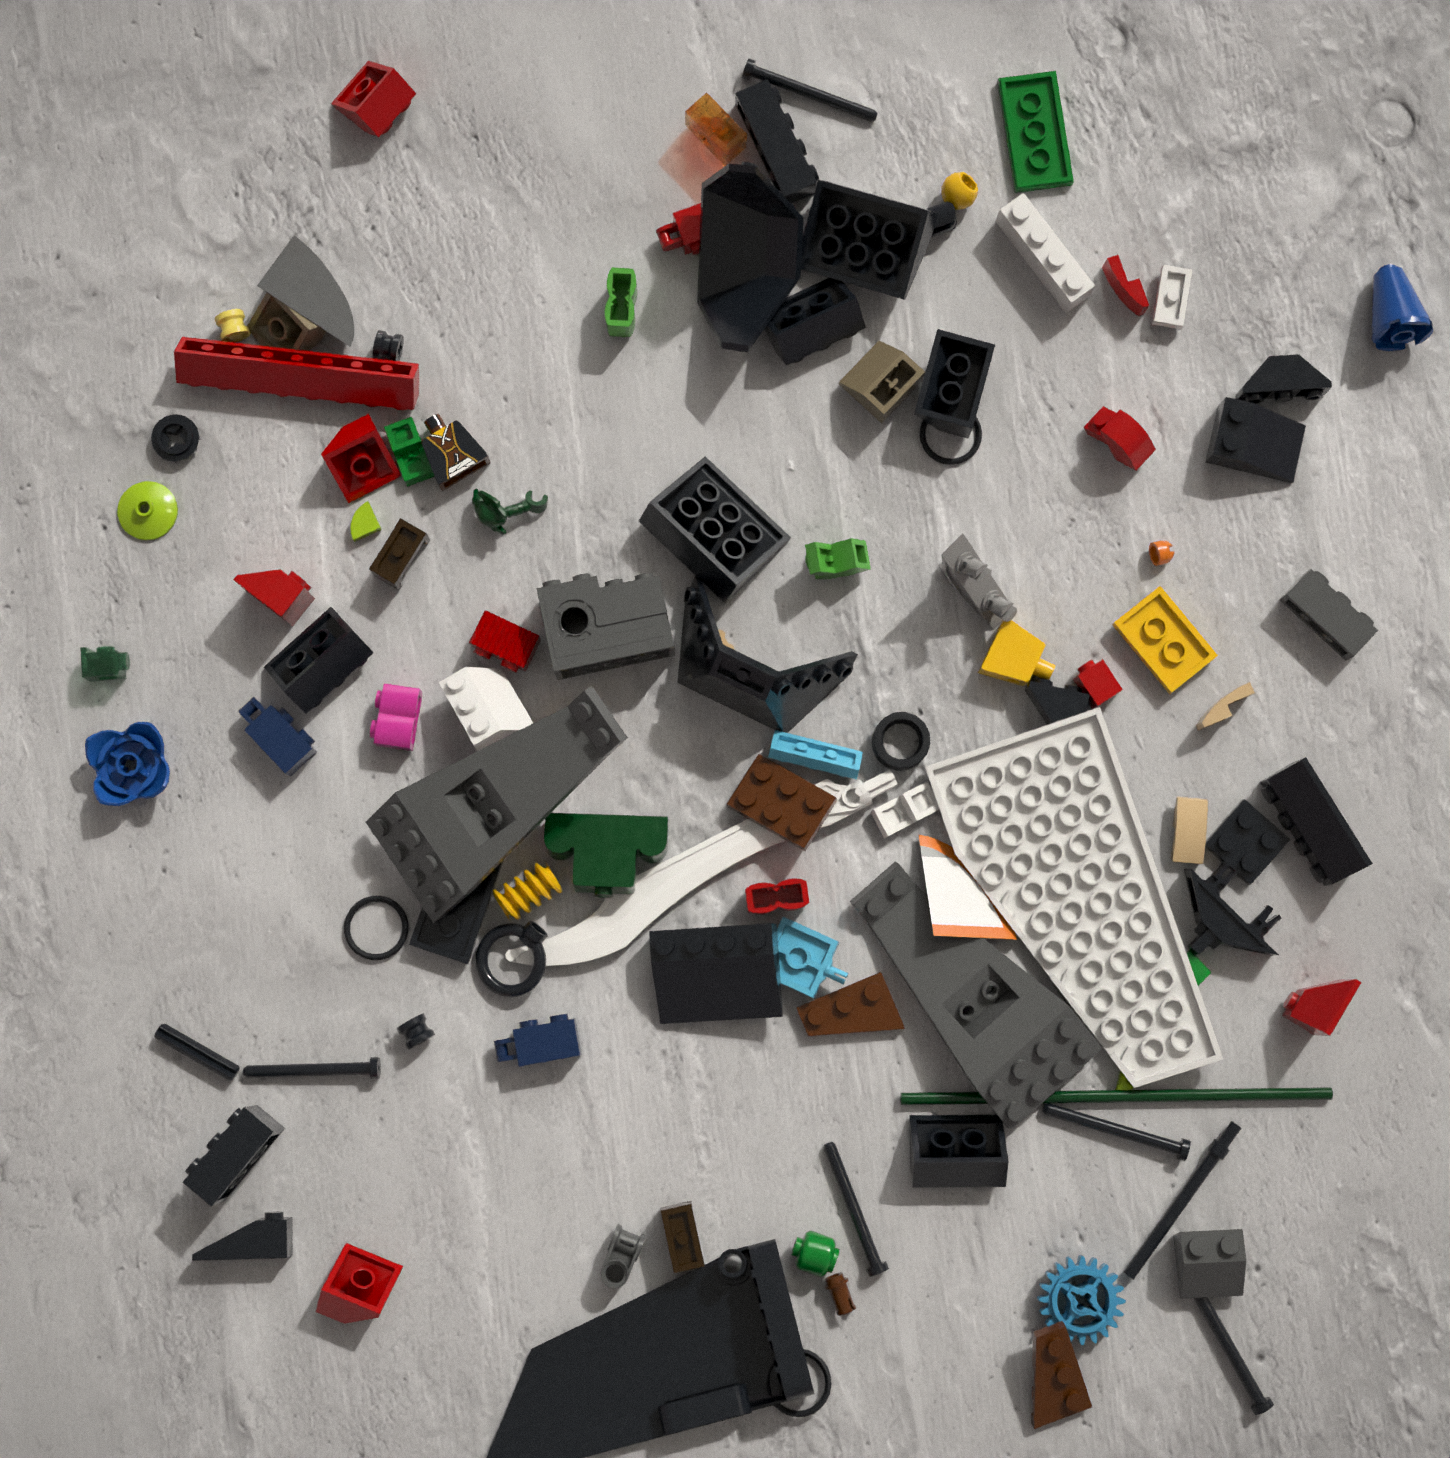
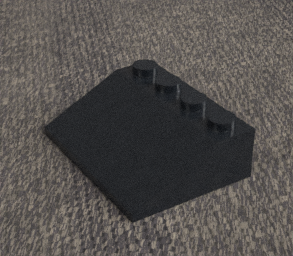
[801,179,938,300]
[639,456,791,603]
[649,923,783,1024]

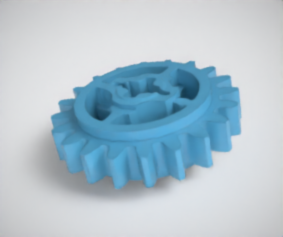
[1037,1255,1126,1345]

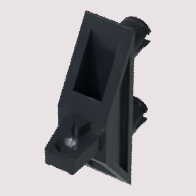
[1184,862,1282,956]

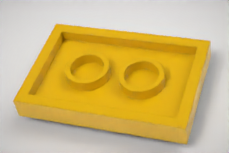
[1112,586,1218,694]

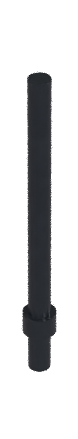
[1124,1121,1242,1280]

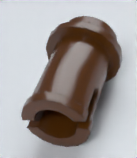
[824,1272,856,1316]

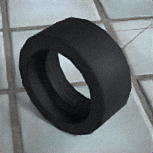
[872,712,931,771]

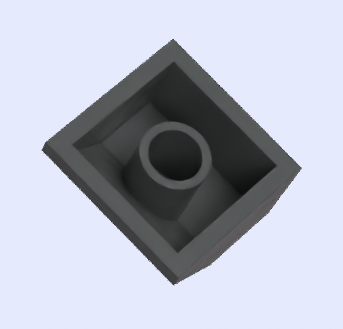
[1173,1229,1246,1299]

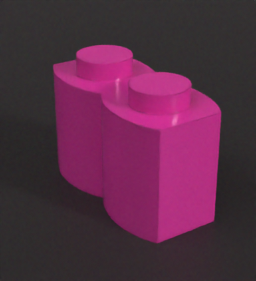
[370,683,423,751]

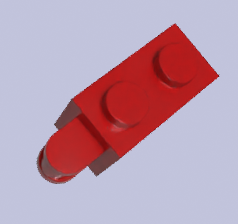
[656,203,701,255]

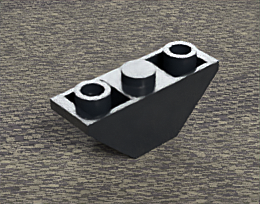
[1235,354,1332,404]

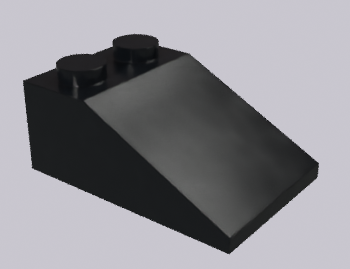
[1205,397,1306,483]

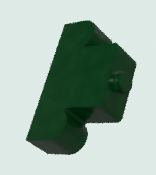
[544,813,668,898]

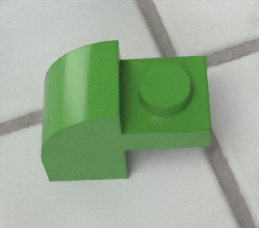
[805,538,871,579]

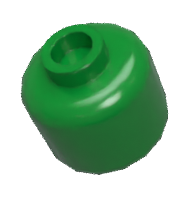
[791,1231,840,1277]

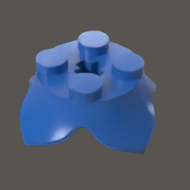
[85,722,170,806]

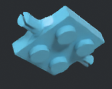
[777,917,849,998]

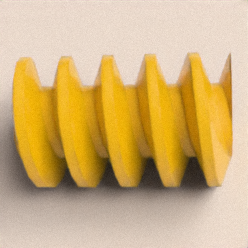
[492,861,563,920]

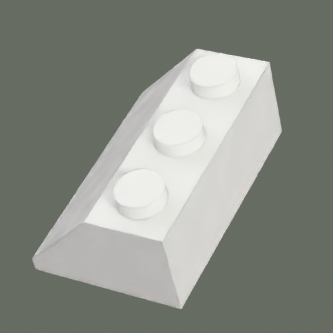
[439,667,533,751]

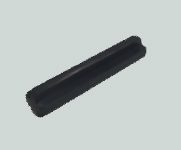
[154,1024,240,1081]

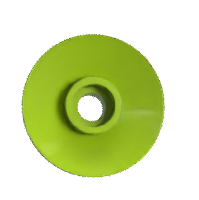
[117,481,178,540]

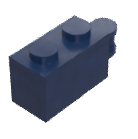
[238,696,317,777]
[494,1013,582,1067]

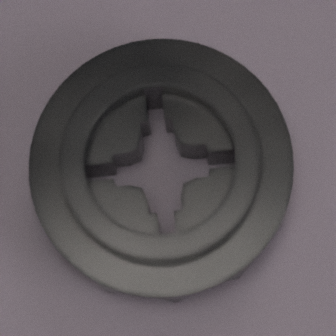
[151,414,201,463]

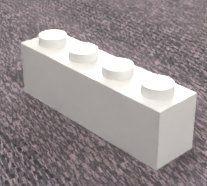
[995,193,1095,313]

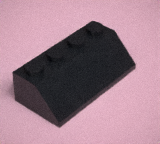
[1260,757,1373,886]

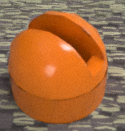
[1149,540,1175,566]

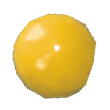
[941,172,978,210]

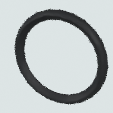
[919,417,982,465]
[344,896,408,960]
[766,1349,832,1417]

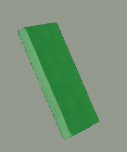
[997,71,1074,193]

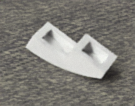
[870,781,940,839]

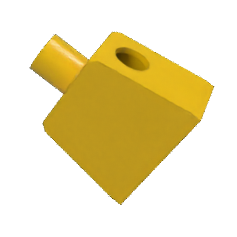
[978,620,1056,686]

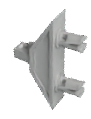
[938,533,1017,630]

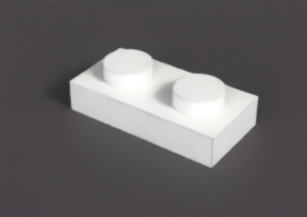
[1152,265,1192,330]

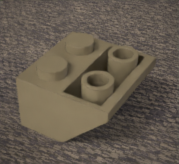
[838,341,925,424]

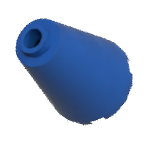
[1371,264,1433,351]

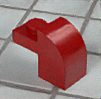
[1084,406,1156,471]

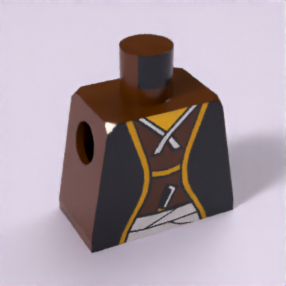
[421,414,491,491]

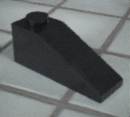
[192,1211,293,1261]

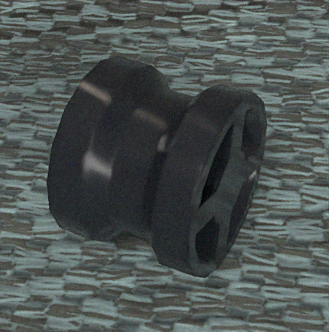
[373,330,404,361]
[396,1013,435,1050]

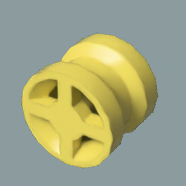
[215,309,251,343]

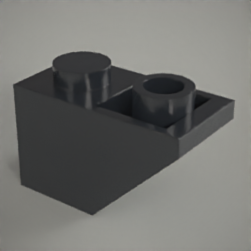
[1025,678,1090,725]

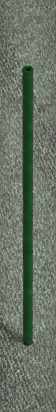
[900,1087,1333,1105]

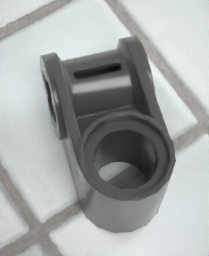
[601,1224,646,1288]

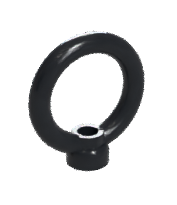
[476,920,548,997]

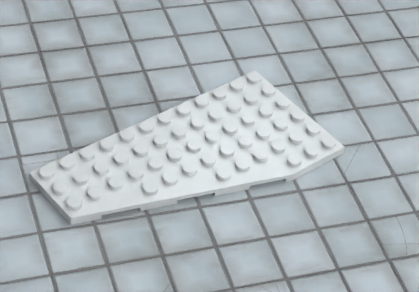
[925,707,1223,1088]

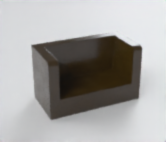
[369,518,430,590]
[660,1201,705,1273]

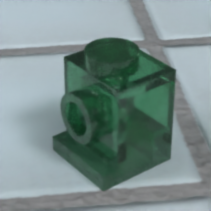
[80,646,130,682]

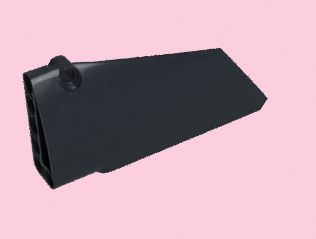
[486,1239,814,1458]

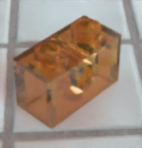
[685,92,747,166]

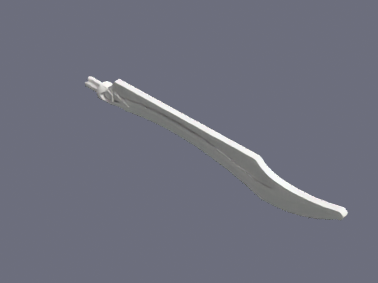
[505,769,898,966]

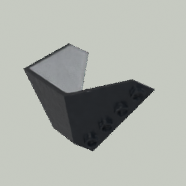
[697,162,804,353]
[677,576,858,733]

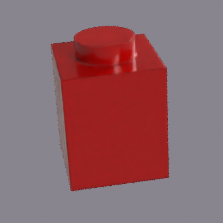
[1073,659,1123,709]

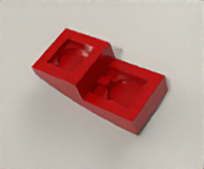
[1102,255,1149,316]

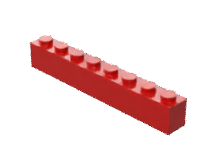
[174,337,419,410]

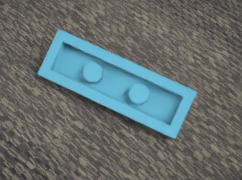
[768,730,863,779]

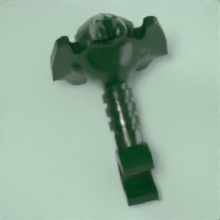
[472,488,548,535]

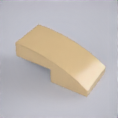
[1196,682,1255,731]
[1171,797,1208,864]

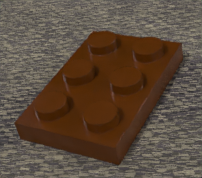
[727,754,837,852]

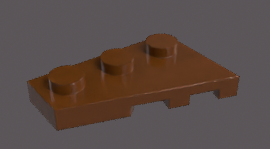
[796,972,905,1036]
[1031,1321,1092,1429]

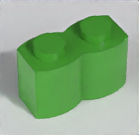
[605,267,638,337]

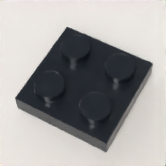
[1205,799,1291,885]

